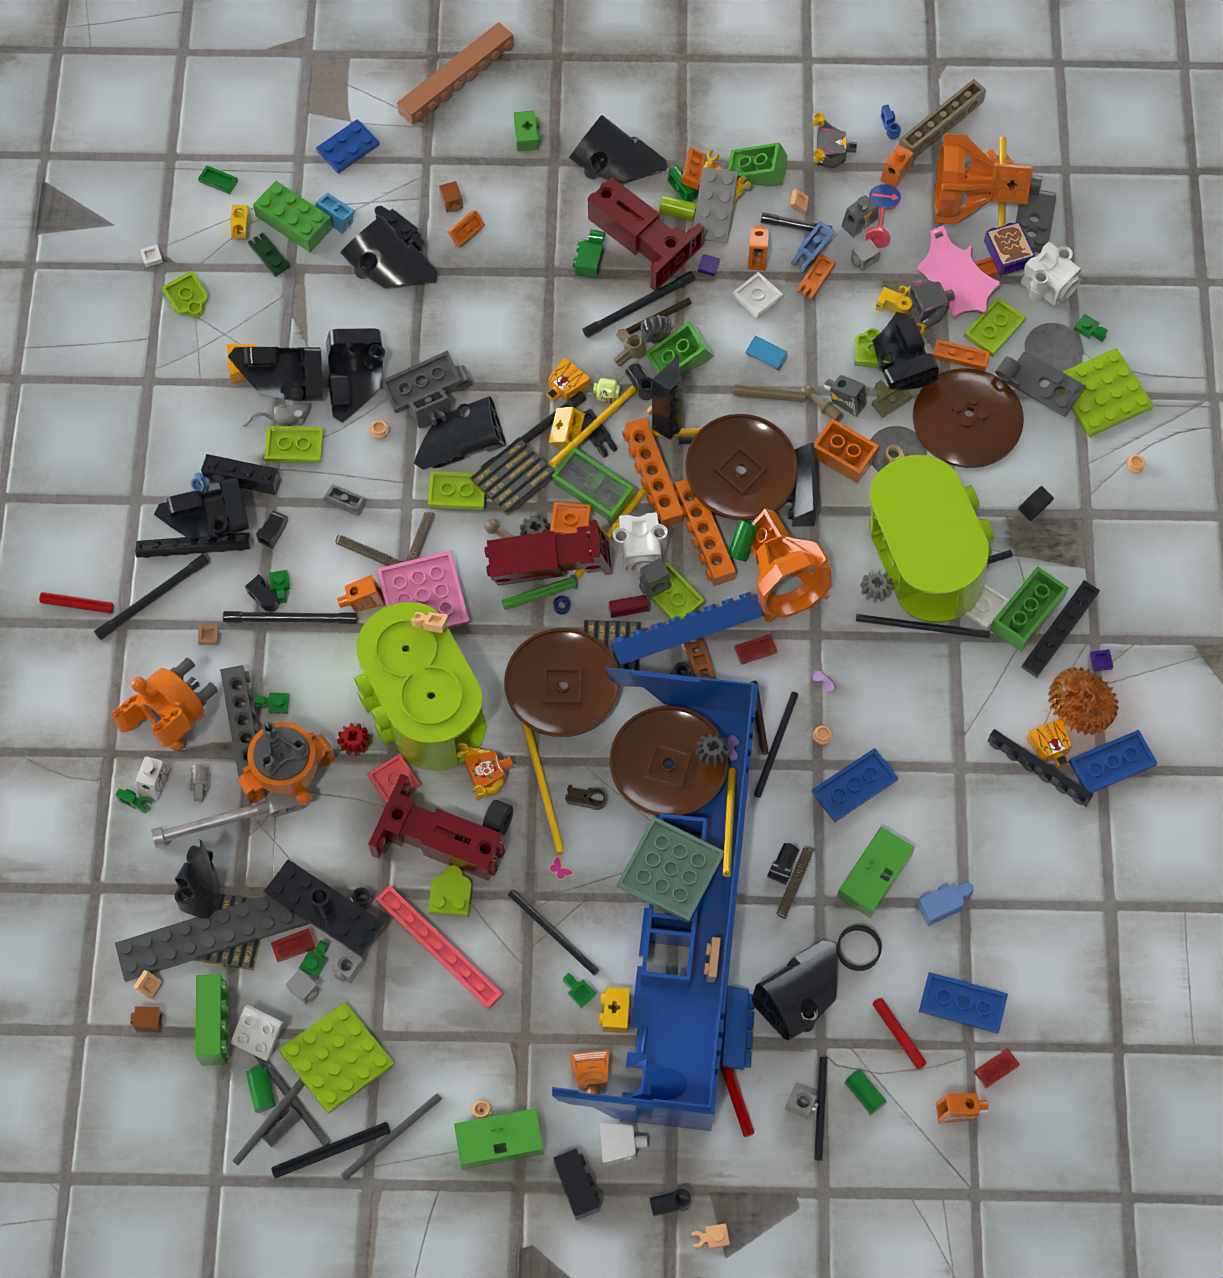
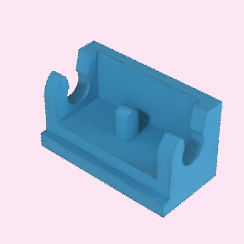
[316,192,355,234]
[745,335,788,371]

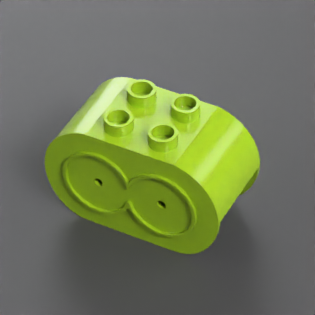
[869,455,994,623]
[354,602,486,771]

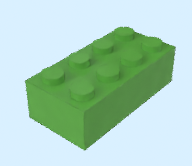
[253,181,333,252]
[990,566,1069,652]
[195,974,230,1066]

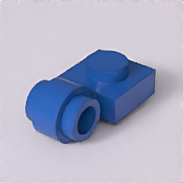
[880,104,901,140]

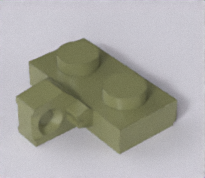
[871,380,912,418]

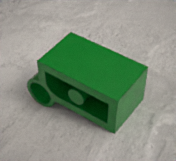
[573,229,605,278]

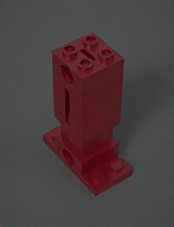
[587,177,704,291]
[484,519,612,586]
[368,774,506,881]

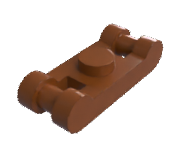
[683,638,717,679]

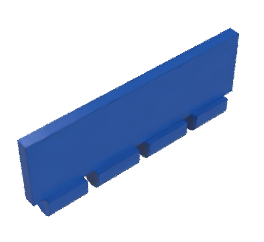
[721,985,755,1070]

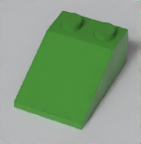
[728,142,788,186]
[646,321,714,374]

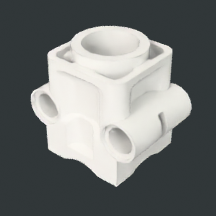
[1020,242,1082,307]
[613,513,668,574]

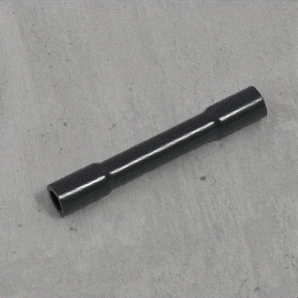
[760,212,833,232]

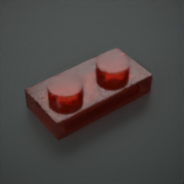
[734,634,777,665]
[270,928,316,963]
[974,1048,1020,1089]

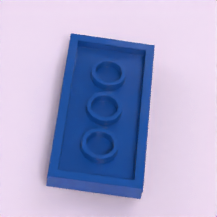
[1069,730,1157,793]
[811,748,898,823]
[919,972,1008,1034]

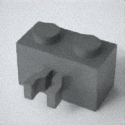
[408,388,452,429]

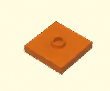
[550,502,592,535]

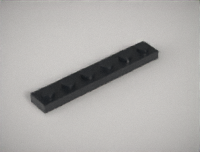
[135,532,251,558]
[1021,580,1100,678]
[987,729,1094,807]

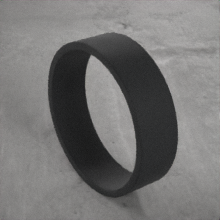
[836,925,882,971]

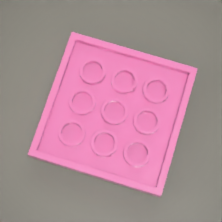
[377,551,469,628]

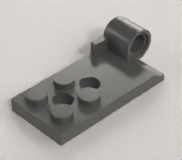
[1016,174,1057,253]
[381,350,472,413]
[995,352,1086,417]

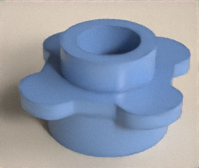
[191,472,211,493]

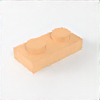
[703,937,720,983]

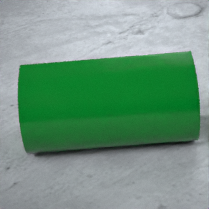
[667,166,699,202]
[728,519,758,562]
[245,1066,276,1113]
[845,1069,887,1115]

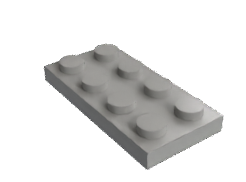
[693,167,738,244]

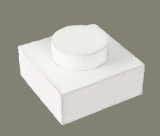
[140,244,163,267]

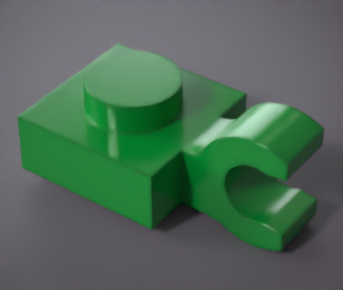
[1074,314,1108,342]
[268,570,291,603]
[255,693,289,714]
[115,788,153,813]
[299,940,329,979]
[563,973,597,1009]

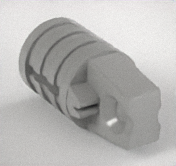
[190,765,209,802]

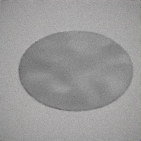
[1025,323,1083,372]
[870,426,927,472]

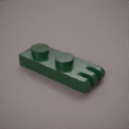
[247,232,290,277]

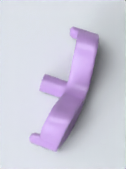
[813,670,836,692]
[727,735,739,762]

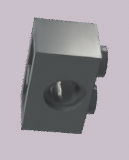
[639,558,670,599]

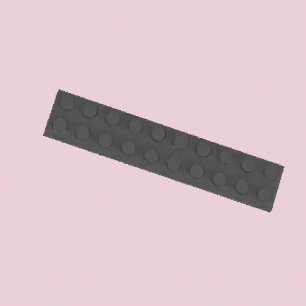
[115,895,310,982]

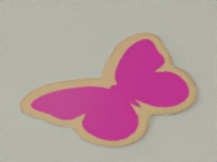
[549,856,574,880]

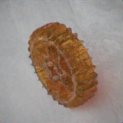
[1048,667,1119,735]

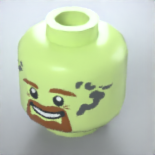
[593,378,621,403]

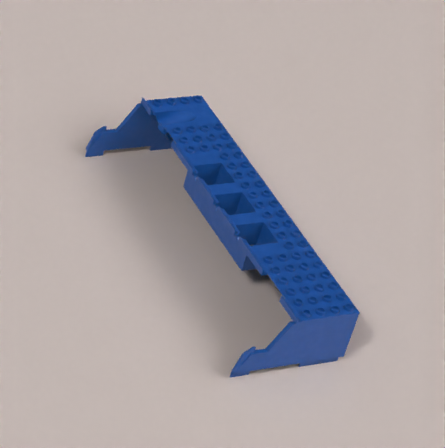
[552,667,758,1131]

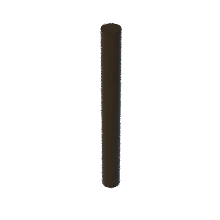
[625,298,692,334]
[750,680,769,755]

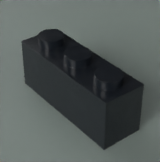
[553,1149,601,1220]

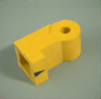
[231,205,250,239]
[875,287,912,315]

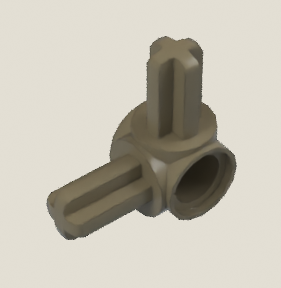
[614,329,646,366]

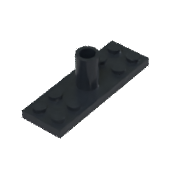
[264,859,385,957]

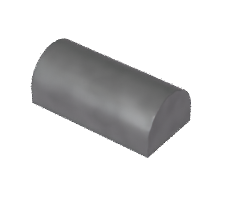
[323,484,366,516]
[262,1105,302,1148]

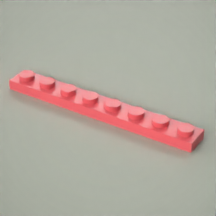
[375,885,503,1010]

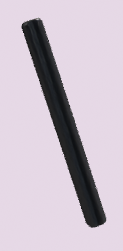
[271,1122,390,1178]

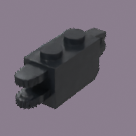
[374,205,425,252]

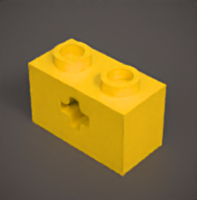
[548,407,585,450]
[599,987,630,1033]

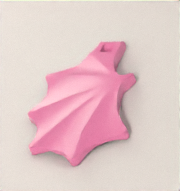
[917,225,1000,318]

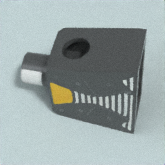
[841,195,878,238]
[824,375,867,417]

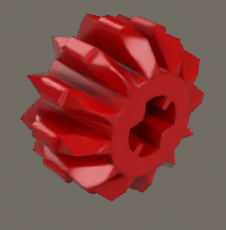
[337,723,371,756]

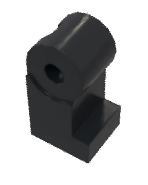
[256,510,288,549]
[245,574,279,612]

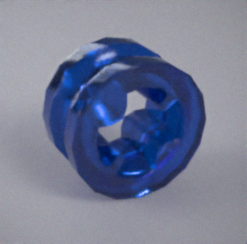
[553,595,570,615]

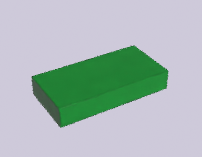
[198,165,238,195]

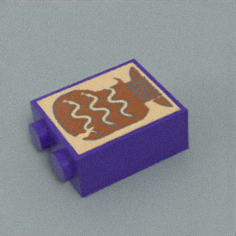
[984,221,1036,276]

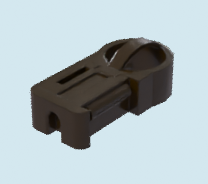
[565,785,607,810]

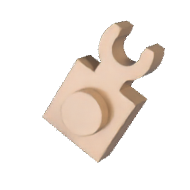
[411,612,449,633]
[691,1223,730,1249]

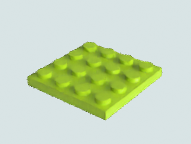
[1059,348,1154,437]
[279,1002,394,1114]

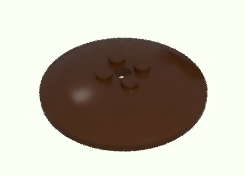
[913,368,1024,468]
[685,414,798,521]
[504,628,620,737]
[610,706,728,817]

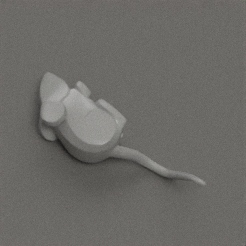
[243,401,309,426]

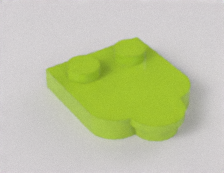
[161,270,208,318]
[854,328,888,368]
[428,866,472,917]

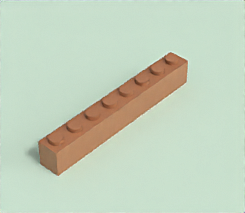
[397,22,514,125]

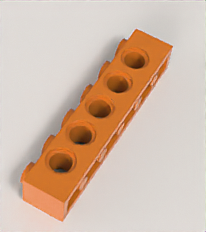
[622,417,684,527]
[674,479,736,586]

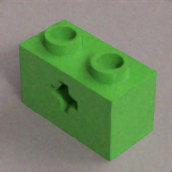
[514,110,541,152]

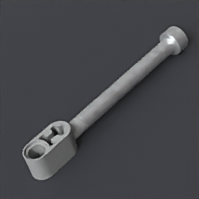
[151,793,306,848]

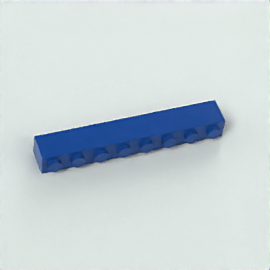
[610,592,764,665]

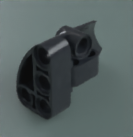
[569,115,667,184]
[340,216,438,289]
[872,312,939,390]
[326,328,385,423]
[227,347,322,401]
[413,396,506,470]
[154,478,249,540]
[174,839,220,918]
[752,940,837,1041]

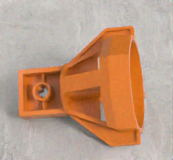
[935,133,1032,224]
[750,509,832,622]

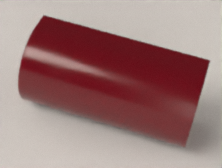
[608,595,649,618]

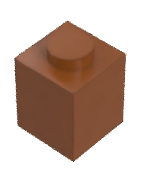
[439,181,463,213]
[130,1006,163,1032]

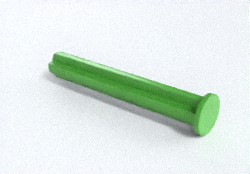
[501,575,577,610]

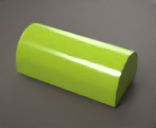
[659,195,697,222]

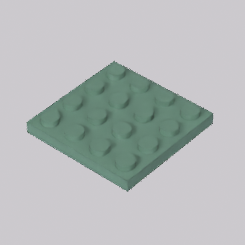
[616,816,724,923]

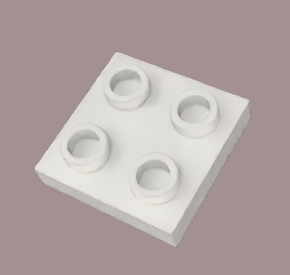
[231,1005,284,1061]

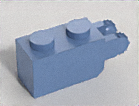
[790,221,835,272]
[917,882,974,926]

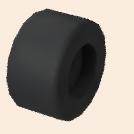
[1018,486,1054,521]
[482,800,514,836]

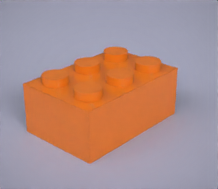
[814,418,879,484]

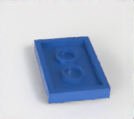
[316,119,380,174]

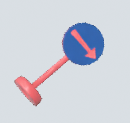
[865,184,901,248]

